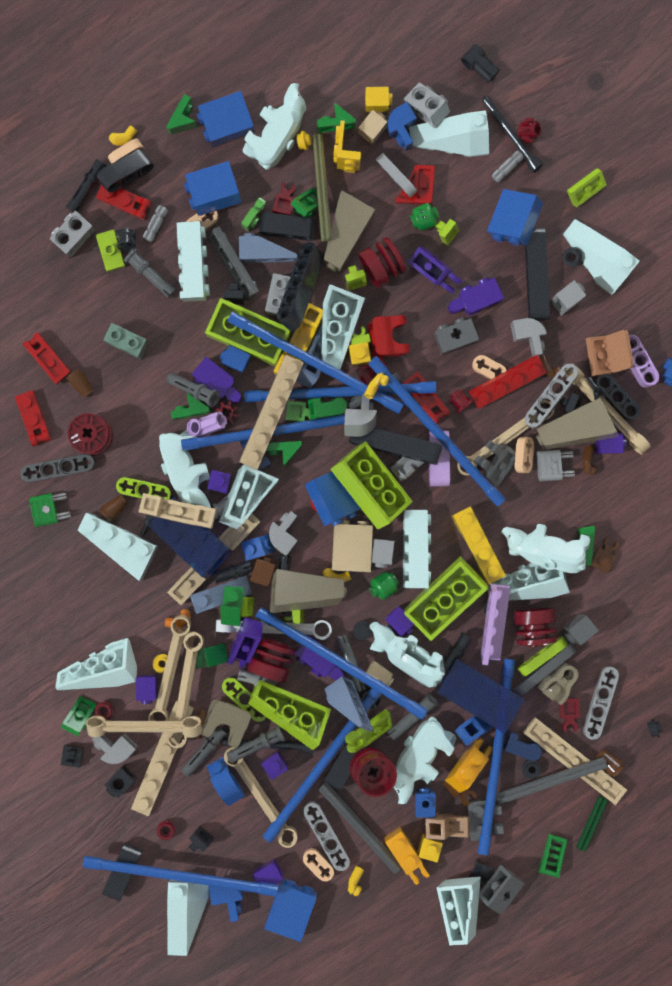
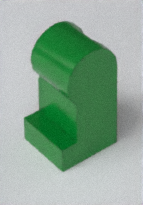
[308,398,347,419]

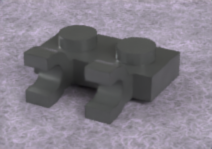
[474,440,516,487]
[468,799,504,841]

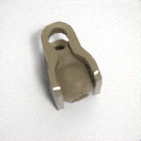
[536,662,578,705]
[201,699,251,748]

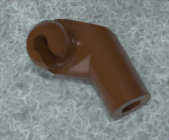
[539,355,561,379]
[583,446,597,475]

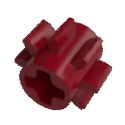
[518,118,541,143]
[215,401,239,424]

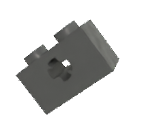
[434,317,479,355]
[562,613,599,645]
[479,865,525,915]

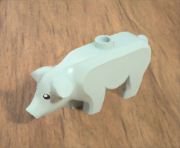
[243,83,306,170]
[159,430,211,508]
[501,524,590,573]
[370,622,445,687]
[394,717,457,804]

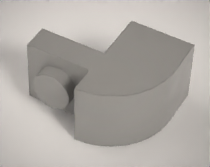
[510,318,547,357]
[344,394,377,437]
[269,511,298,556]
[92,733,138,764]

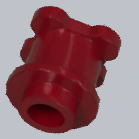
[449,389,474,413]

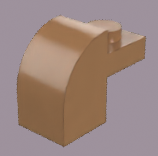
[426,814,470,840]

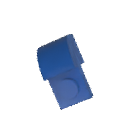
[387,102,417,151]
[455,709,495,746]
[207,757,245,806]
[208,886,244,922]

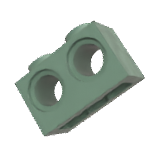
[103,323,149,359]

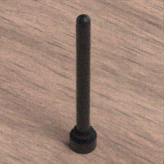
[482,96,544,173]
[221,738,313,755]

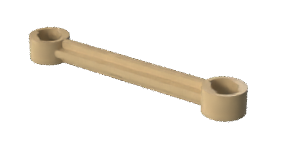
[565,364,651,455]
[457,400,554,476]
[148,615,191,721]
[167,631,204,748]
[86,716,202,738]
[224,746,298,848]

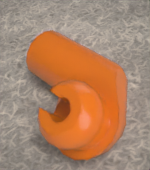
[165,609,191,628]

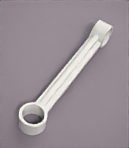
[216,619,332,640]

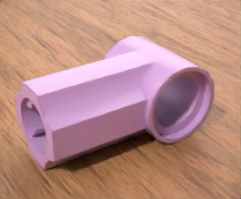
[187,412,227,437]

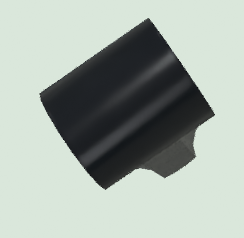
[461,44,500,83]

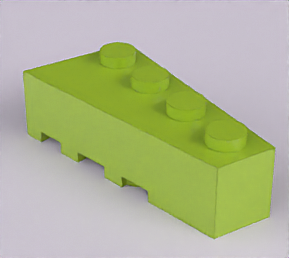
[248,680,331,750]

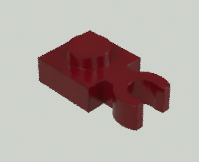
[272,182,295,216]
[559,698,580,732]

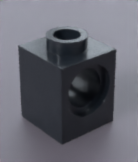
[104,765,137,799]

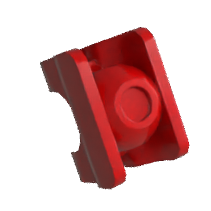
[367,315,410,358]

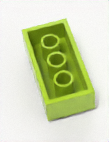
[205,298,292,367]
[330,441,413,529]
[404,556,488,641]

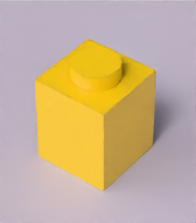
[365,87,392,112]
[348,342,371,367]
[417,833,443,862]

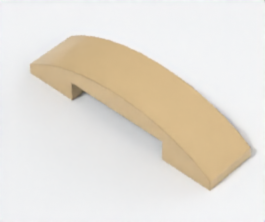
[139,493,217,529]

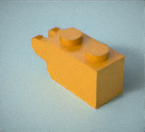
[445,738,493,793]
[384,827,430,885]

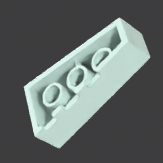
[177,221,210,302]
[403,510,431,588]
[78,513,159,581]

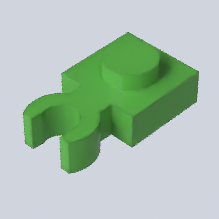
[241,197,266,232]
[285,401,318,422]

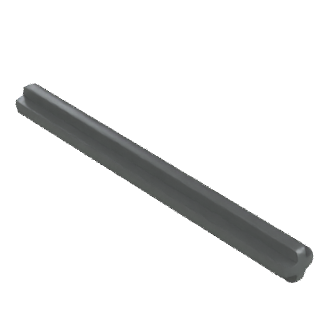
[496,757,608,804]
[319,782,402,874]

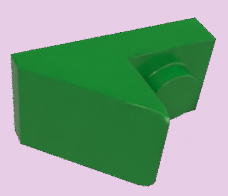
[166,94,197,135]
[317,103,356,133]
[291,187,319,218]
[170,393,211,421]
[265,441,302,466]
[220,586,245,626]
[195,643,228,669]
[61,696,97,736]

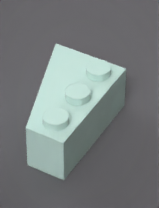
[219,464,279,529]
[436,877,480,945]

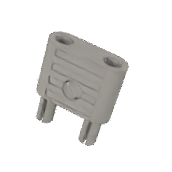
[536,450,575,482]

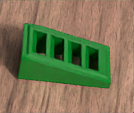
[577,526,595,566]
[538,834,568,878]

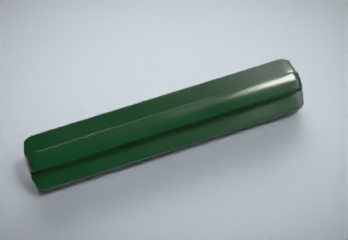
[577,796,608,852]

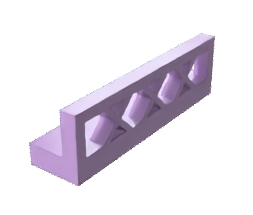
[481,584,510,665]

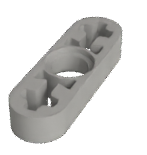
[375,153,417,198]

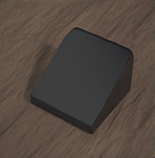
[469,860,495,885]

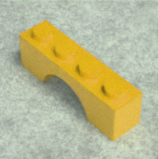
[273,303,323,375]
[452,507,506,585]

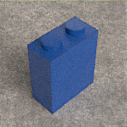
[197,91,255,147]
[184,161,242,216]
[487,189,544,246]
[305,471,361,526]
[264,879,317,942]

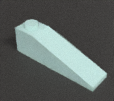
[409,110,489,157]
[563,219,639,295]
[322,285,365,370]
[487,563,570,600]
[56,638,137,690]
[167,880,209,956]

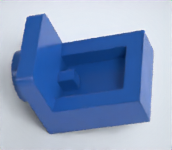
[660,357,672,387]
[241,534,274,561]

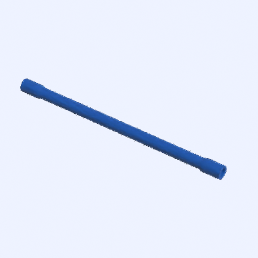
[227,311,404,414]
[368,356,505,506]
[244,381,436,402]
[181,415,345,451]
[255,607,428,720]
[478,659,516,855]
[263,679,386,843]
[83,856,278,897]

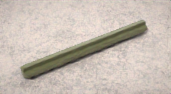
[313,134,331,242]

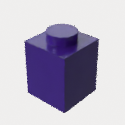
[596,434,626,455]
[207,470,232,494]
[385,605,414,636]
[136,675,158,704]
[261,750,289,780]
[252,858,284,884]

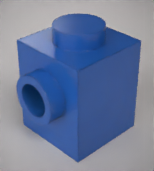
[220,345,251,374]
[415,787,435,817]

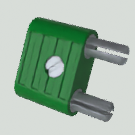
[29,492,71,527]

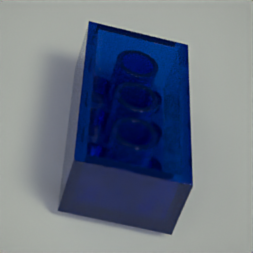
[148,497,233,579]
[437,659,526,734]

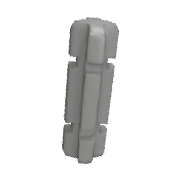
[492,151,524,183]
[143,205,168,242]

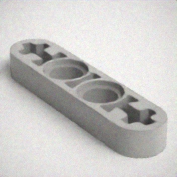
[525,364,578,428]
[583,666,619,740]
[304,801,350,871]

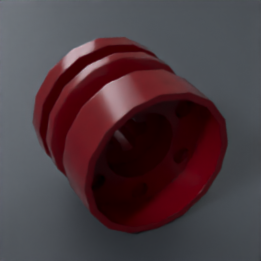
[358,237,407,289]
[67,413,114,456]
[514,608,558,647]
[247,638,296,682]
[349,747,397,797]

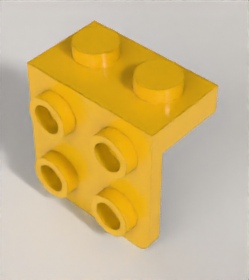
[333,120,361,173]

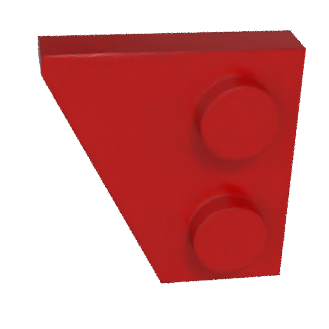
[395,165,435,205]

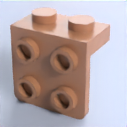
[586,330,634,376]

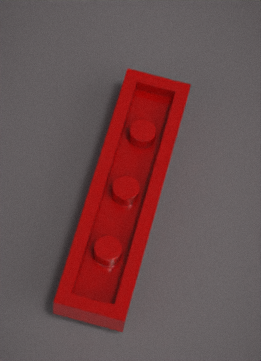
[469,355,547,409]

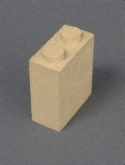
[332,520,373,572]

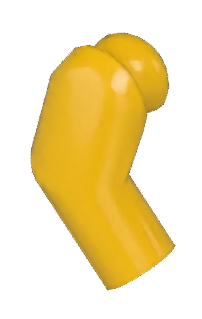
[109,125,137,146]
[364,373,389,399]
[322,568,351,582]
[348,866,364,896]

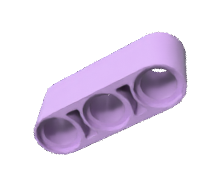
[629,335,659,388]
[429,431,450,486]

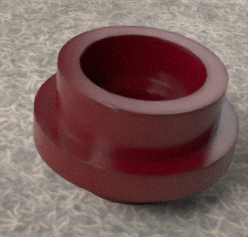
[94,701,114,721]
[157,820,176,840]

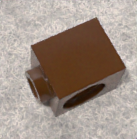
[250,556,276,587]

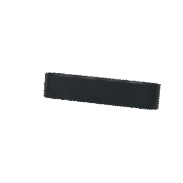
[524,227,550,320]
[276,242,324,331]
[349,428,443,465]

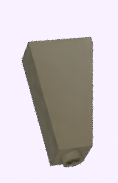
[324,191,375,272]
[536,398,619,449]
[270,569,347,613]

